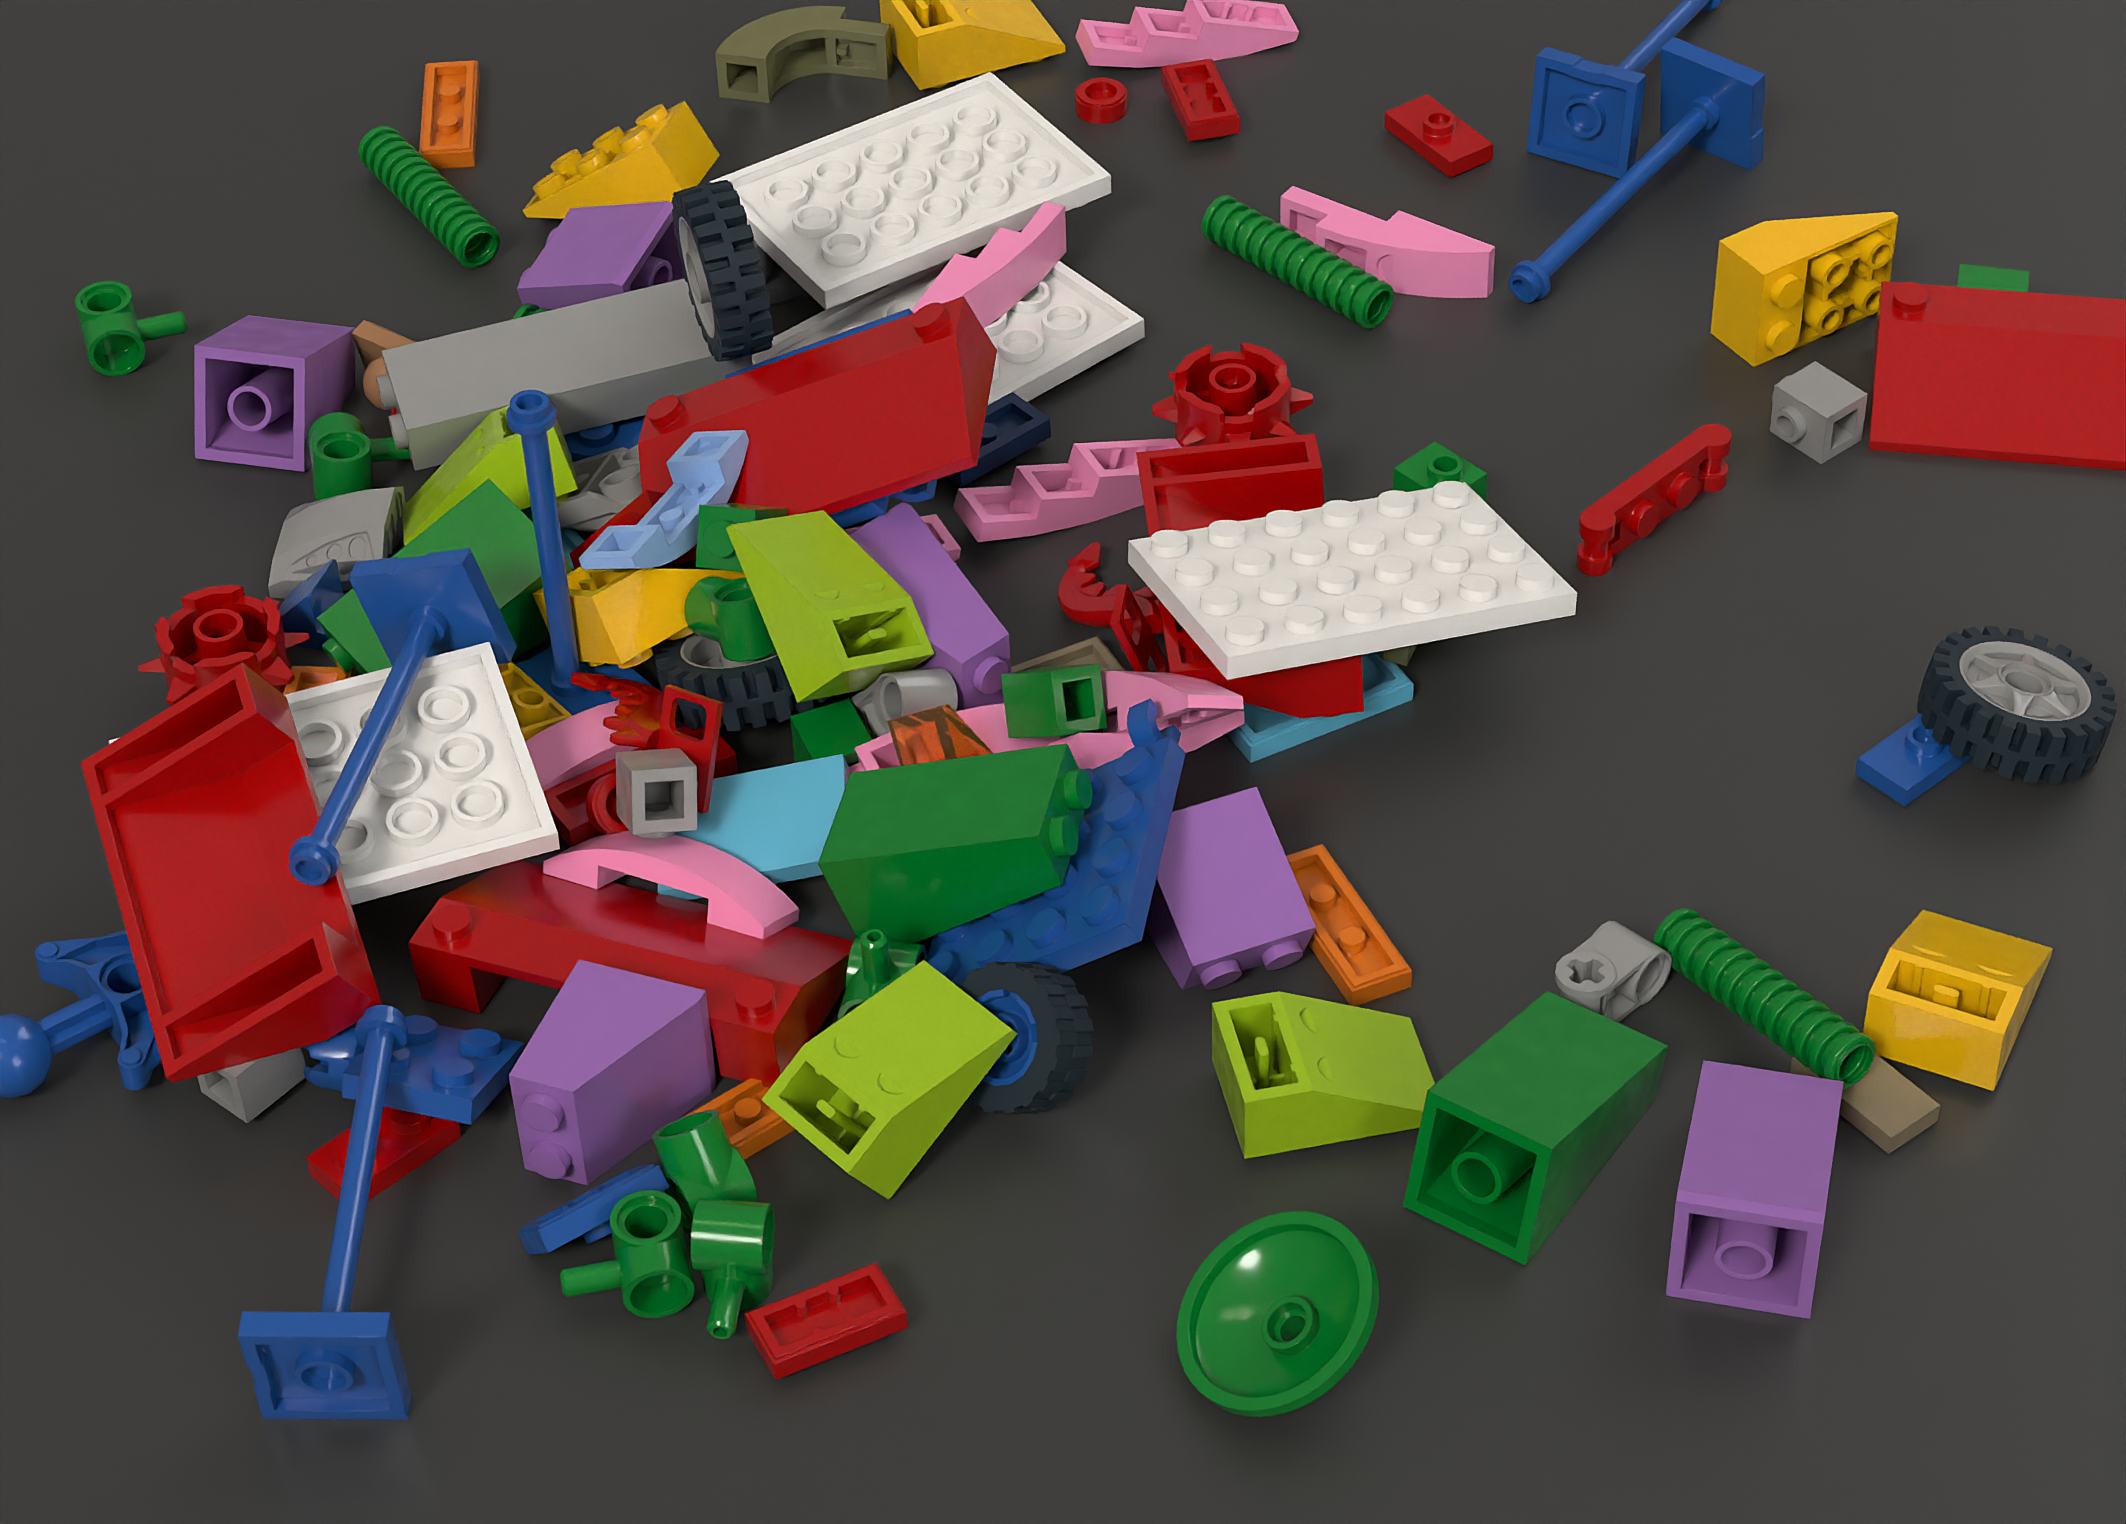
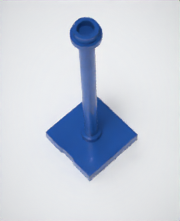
[1526,0,1723,179]
[1508,37,1765,303]
[506,390,653,715]
[289,548,517,886]
[238,1005,411,1420]

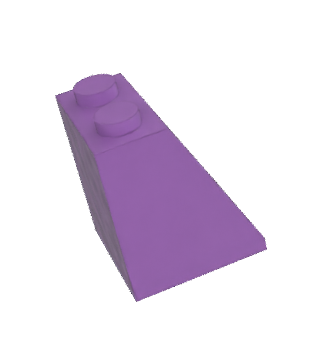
[517,201,684,310]
[194,315,356,472]
[1145,786,1316,990]
[509,959,717,1186]

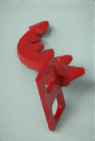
[1057,542,1169,673]
[570,672,723,814]

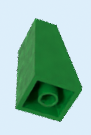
[317,479,572,675]
[818,743,1092,943]
[1403,991,1668,1265]

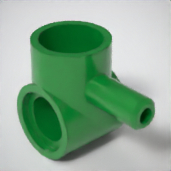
[75,281,188,376]
[308,412,411,501]
[684,576,776,662]
[838,929,927,1020]
[652,1110,758,1235]
[560,1190,695,1318]
[691,1198,775,1339]

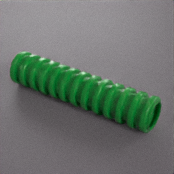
[358,126,501,268]
[1201,195,1394,329]
[1653,907,1876,1090]

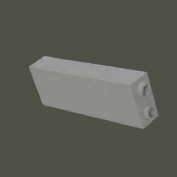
[376,279,753,471]

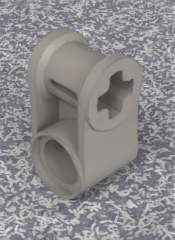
[851,667,958,740]
[1555,921,1672,1023]

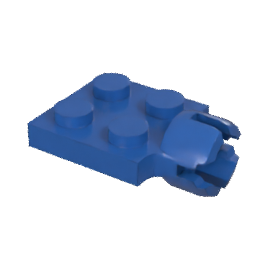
[304,1015,524,1125]

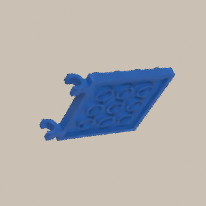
[927,698,1186,985]

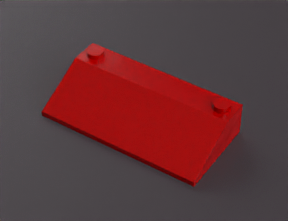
[1868,281,2126,471]
[638,296,997,568]
[1136,433,1364,718]
[80,663,382,1082]
[408,860,854,1088]

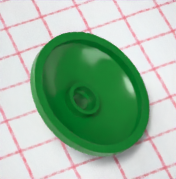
[1176,1211,1379,1417]

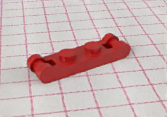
[1576,424,1732,576]

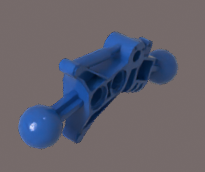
[0,930,162,1098]

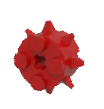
[1152,343,1313,447]
[138,585,309,705]

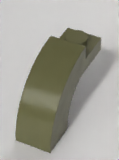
[715,6,893,103]

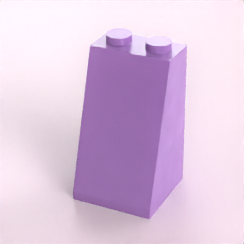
[848,501,1011,711]
[1666,1060,1843,1319]

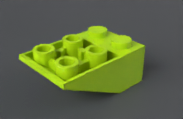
[402,392,578,546]
[726,510,935,703]
[761,960,1018,1200]
[1212,991,1435,1159]

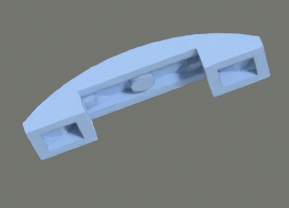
[579,430,749,570]

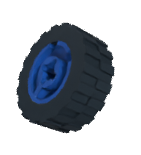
[957,961,1094,1114]

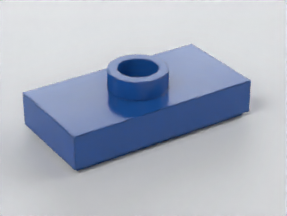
[1855,714,1973,807]
[518,1164,669,1255]

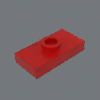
[1161,59,1240,141]
[1384,94,1493,178]
[745,1262,908,1380]

